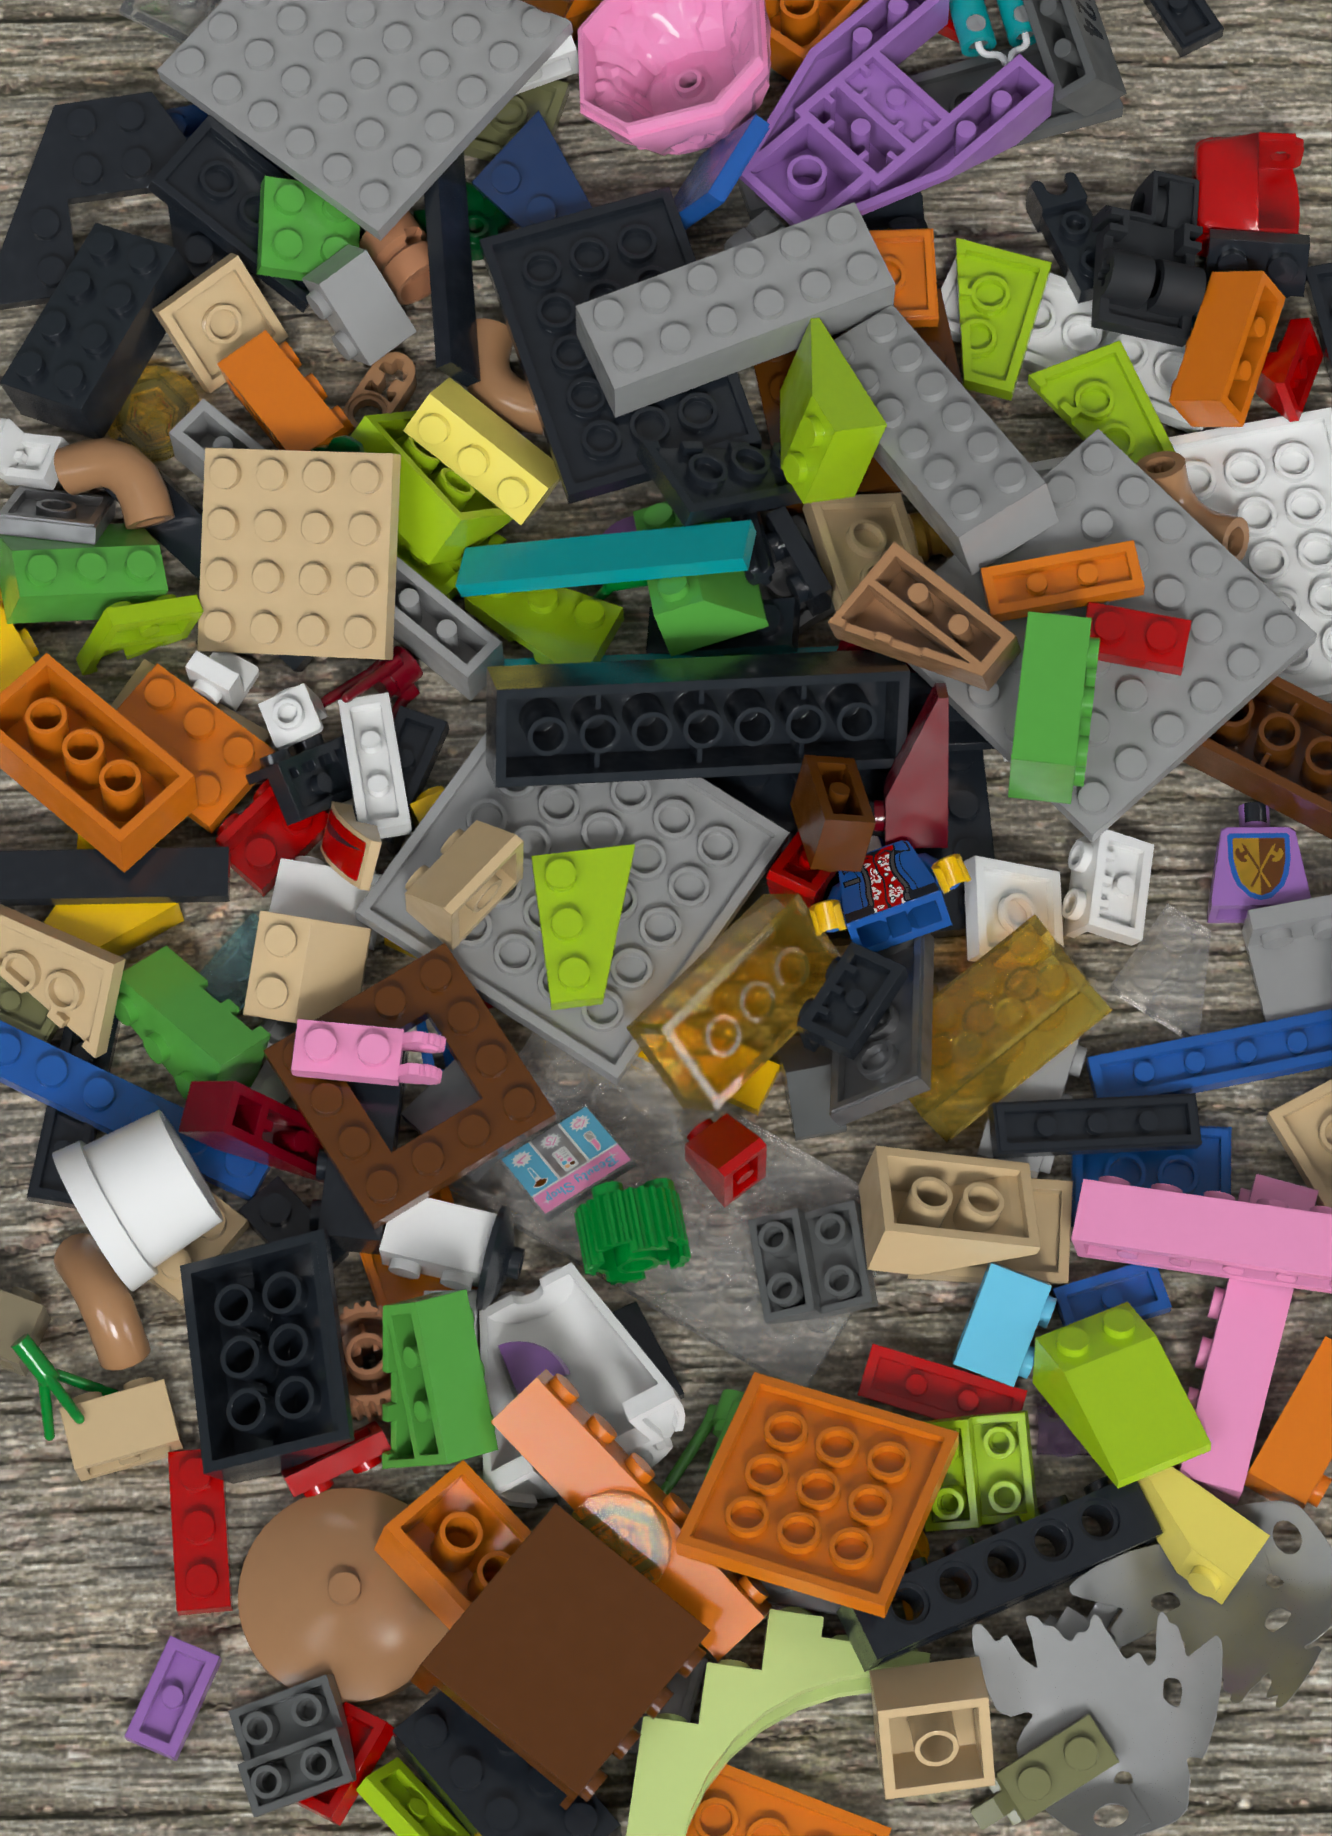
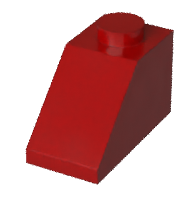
[685,1113,767,1208]

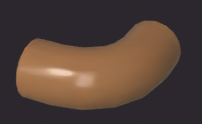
[467,318,544,435]
[54,437,175,530]
[1136,451,1249,562]
[54,1233,151,1371]

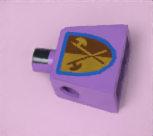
[1207,802,1311,923]

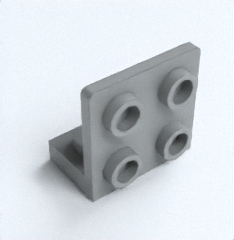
[1242,894,1332,1022]

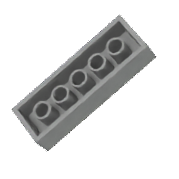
[576,202,895,418]
[834,304,1059,575]

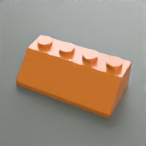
[374,1460,531,1630]

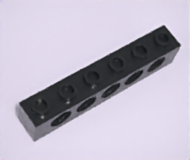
[836,1476,1163,1672]

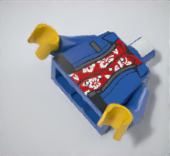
[809,836,972,952]

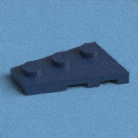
[472,110,592,228]

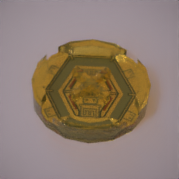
[106,365,200,462]
[571,1489,672,1584]

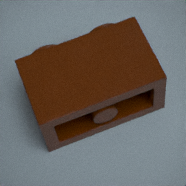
[790,755,876,872]

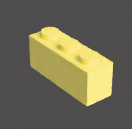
[403,377,560,525]

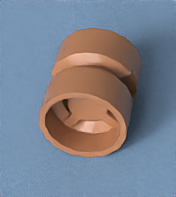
[359,211,431,305]

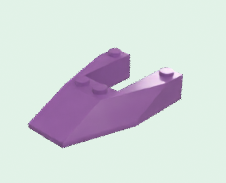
[739,0,1054,226]

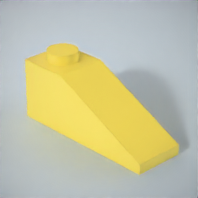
[1137,1466,1270,1605]

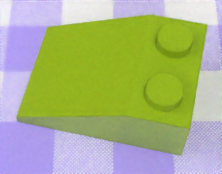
[780,318,887,504]
[1032,1302,1211,1488]

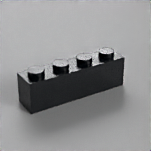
[309,1051,409,1255]

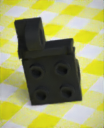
[1091,170,1206,347]

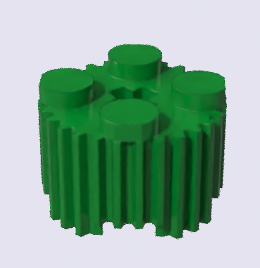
[574,1178,691,1285]

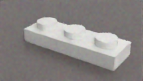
[338,692,412,839]

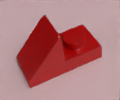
[1255,318,1323,422]
[766,831,838,914]

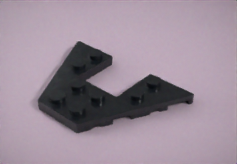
[0,91,253,310]

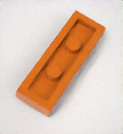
[980,540,1145,622]

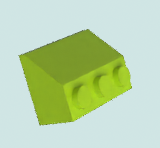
[350,410,513,565]

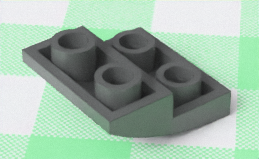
[748,1200,878,1324]
[228,1674,356,1817]

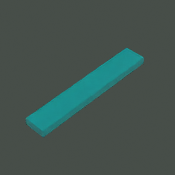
[455,520,756,597]

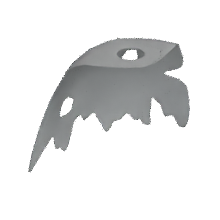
[1069,1500,1332,1709]
[972,1611,1223,1836]

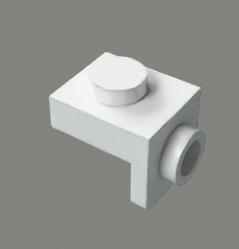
[0,418,69,490]
[185,651,260,712]
[258,683,328,750]

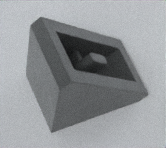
[775,1035,847,1141]

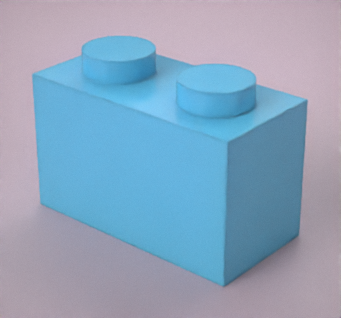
[952,1262,1057,1387]

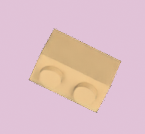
[59,1377,185,1482]

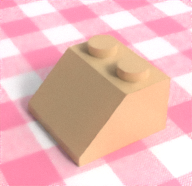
[405,820,524,951]
[243,910,372,1024]

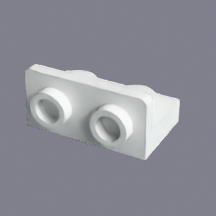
[1062,829,1154,946]

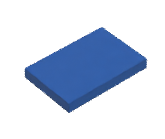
[674,114,770,230]
[1071,1126,1232,1227]

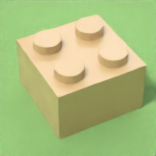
[869,1656,995,1800]

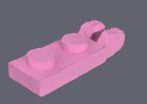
[291,1019,446,1086]

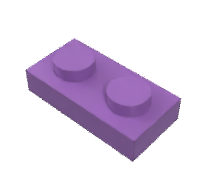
[124,1636,222,1761]

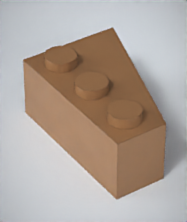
[828,542,1021,691]

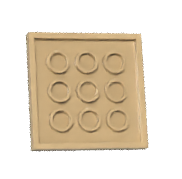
[197,448,401,660]

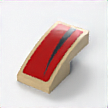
[320,801,382,891]

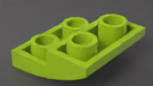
[923,1410,1039,1532]

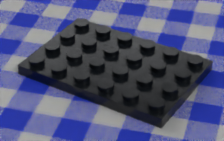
[479,187,762,504]

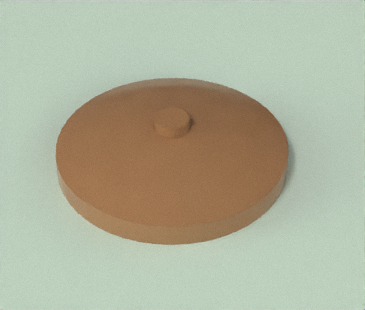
[238,1488,449,1706]

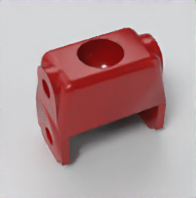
[1192,132,1304,258]

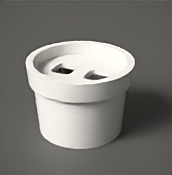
[52,1110,223,1291]

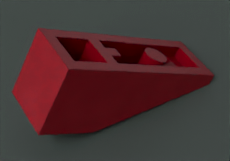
[873,683,949,848]
[178,1081,324,1183]

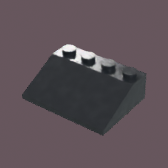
[180,1228,355,1484]

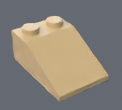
[858,1146,1041,1275]

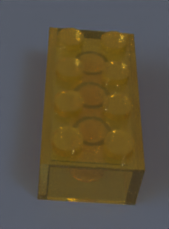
[626,894,841,1111]
[909,915,1113,1143]

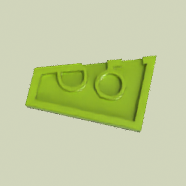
[955,238,1052,401]
[1027,340,1175,464]
[464,588,624,664]
[531,844,635,1010]

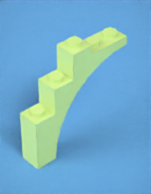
[626,1606,931,1836]

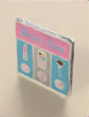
[499,1104,637,1222]

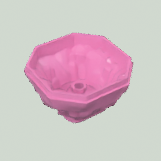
[578,0,771,156]

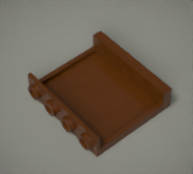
[410,1504,711,1810]

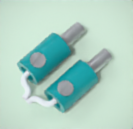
[949,0,1037,66]

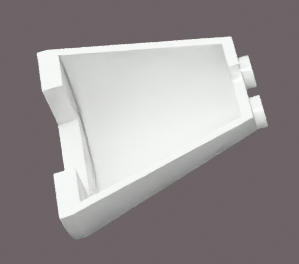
[479,1262,685,1508]

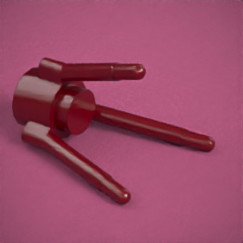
[320,646,423,721]

